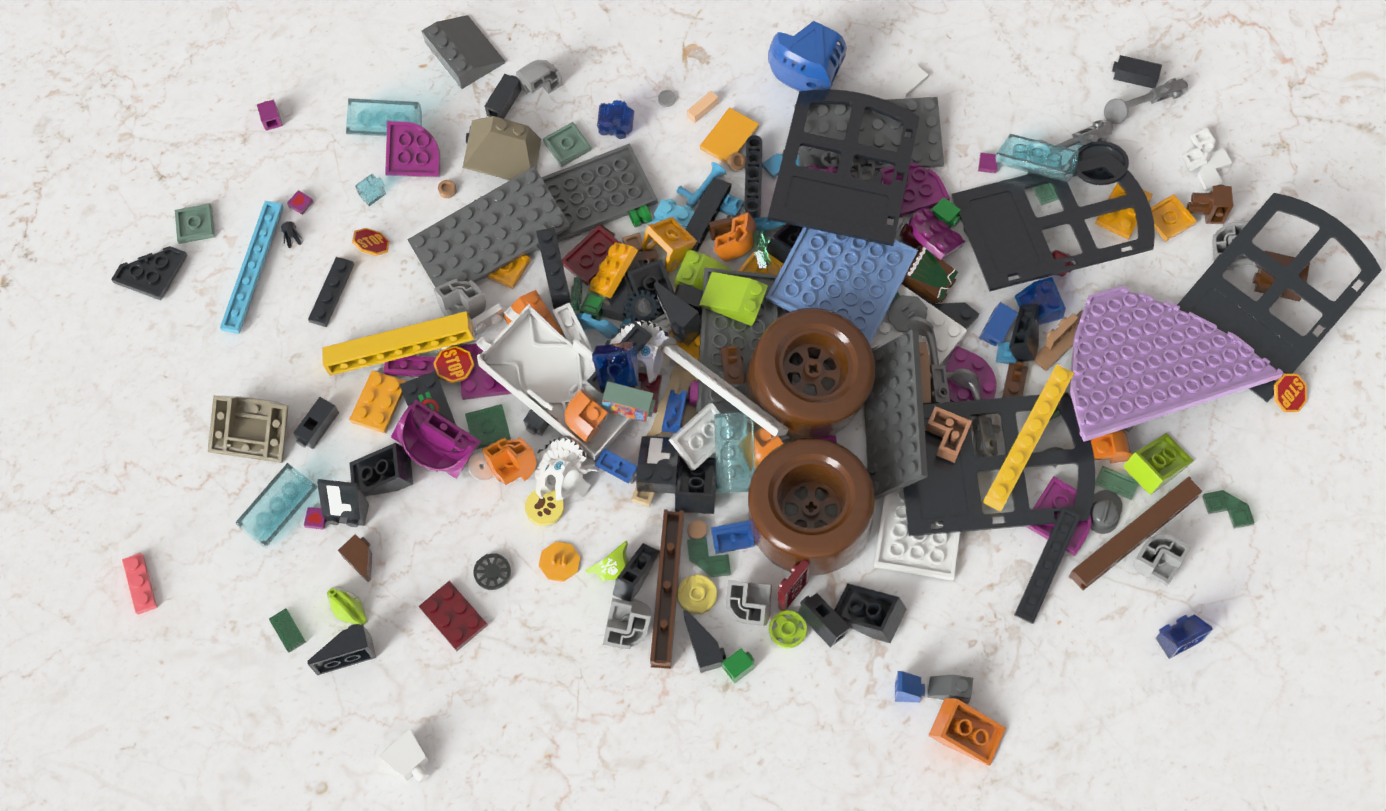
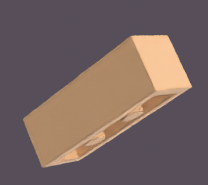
[687,91,719,123]

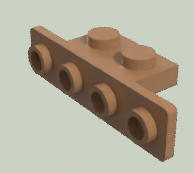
[1033,310,1083,371]

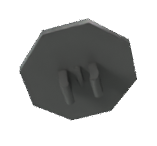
[888,295,928,332]

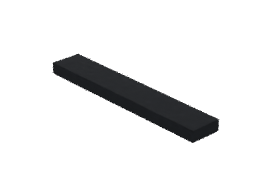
[1014,507,1081,624]

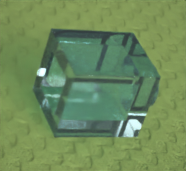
[355,174,386,206]

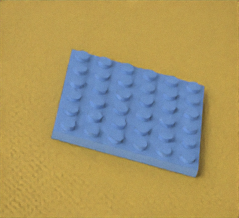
[766,227,918,344]

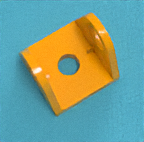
[642,217,697,274]

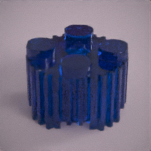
[597,100,634,139]

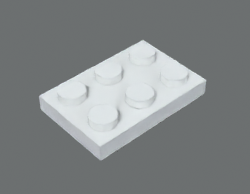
[669,403,734,470]

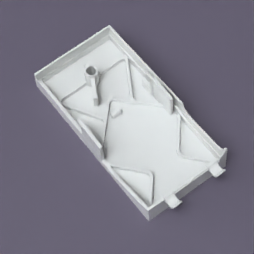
[476,304,633,461]

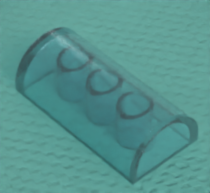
[346,98,422,137]
[996,134,1079,182]
[714,413,755,493]
[235,463,318,548]

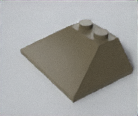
[462,116,542,180]
[208,395,289,463]

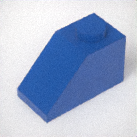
[895,671,925,703]

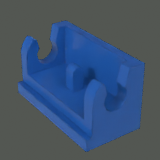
[979,302,1018,346]
[661,390,688,433]
[595,448,637,484]
[711,520,754,554]

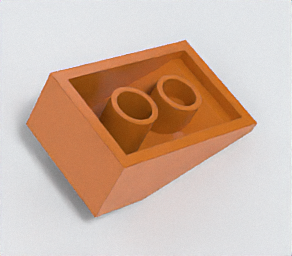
[928,698,1006,766]

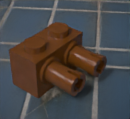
[1187,185,1234,224]

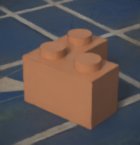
[925,406,972,463]

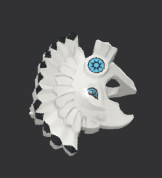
[603,320,677,384]
[535,437,599,501]

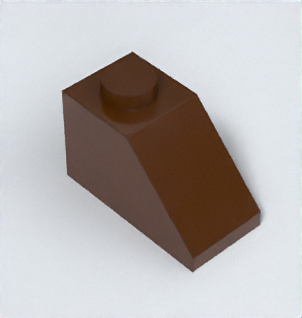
[338,534,372,582]

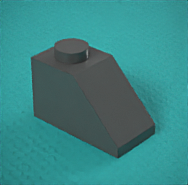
[927,675,973,704]

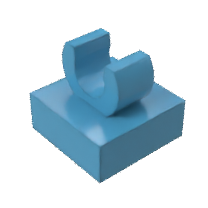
[720,194,744,217]
[996,342,1016,364]

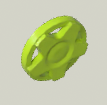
[769,610,807,649]

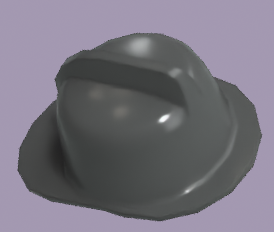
[1090,490,1123,534]

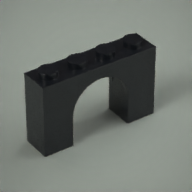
[536,227,573,309]

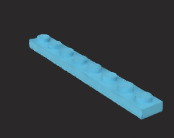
[220,201,284,334]

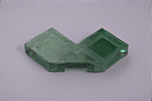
[753,228,771,270]
[571,277,583,311]
[1202,490,1255,529]
[687,538,731,577]

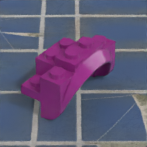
[391,400,481,479]

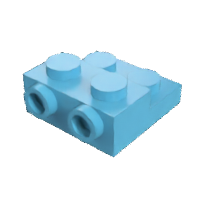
[650,199,694,237]

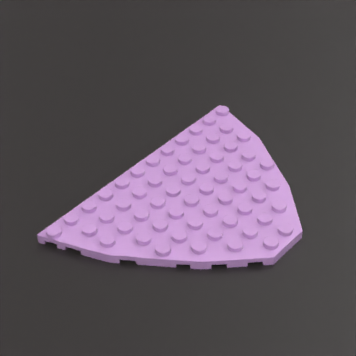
[1070,286,1283,442]

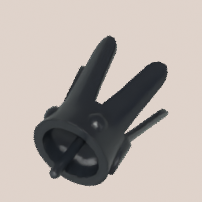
[281,221,302,249]

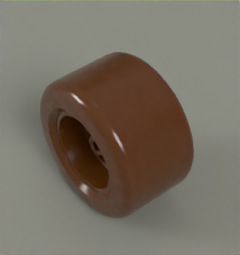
[746,308,876,440]
[748,438,875,576]

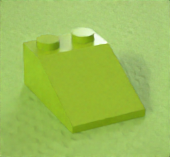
[675,249,732,290]
[699,272,768,326]
[1123,433,1194,495]

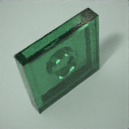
[465,404,511,450]

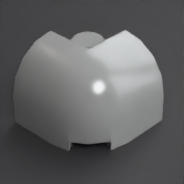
[516,60,563,94]
[1212,221,1253,270]
[434,279,486,320]
[1133,533,1192,587]
[726,580,772,626]
[603,598,651,649]

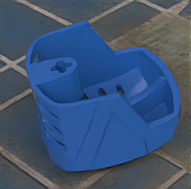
[768,21,847,91]

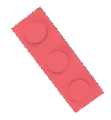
[122,553,157,615]

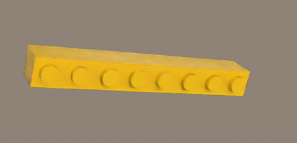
[322,311,474,376]
[983,364,1074,512]

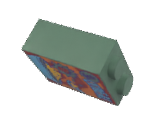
[602,381,656,422]

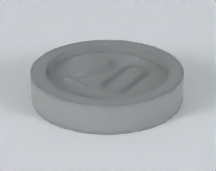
[658,90,676,107]

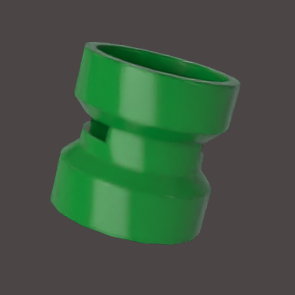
[628,204,652,228]

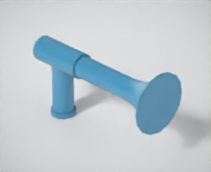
[676,162,726,208]

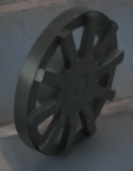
[473,553,511,590]

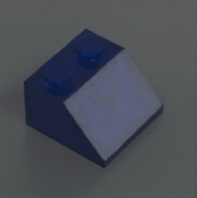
[1014,277,1066,325]
[592,341,638,391]
[1156,614,1213,659]

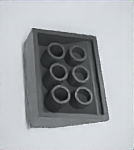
[421,15,505,89]

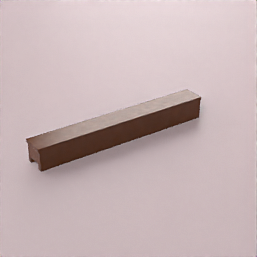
[1069,476,1202,591]
[650,509,684,669]

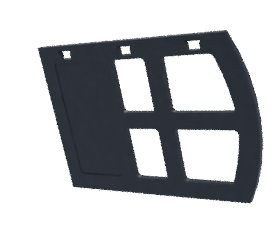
[767,89,919,246]
[952,154,1155,292]
[1177,193,1382,403]
[903,392,1095,536]

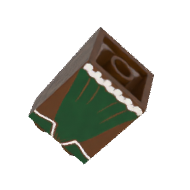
[902,246,958,304]

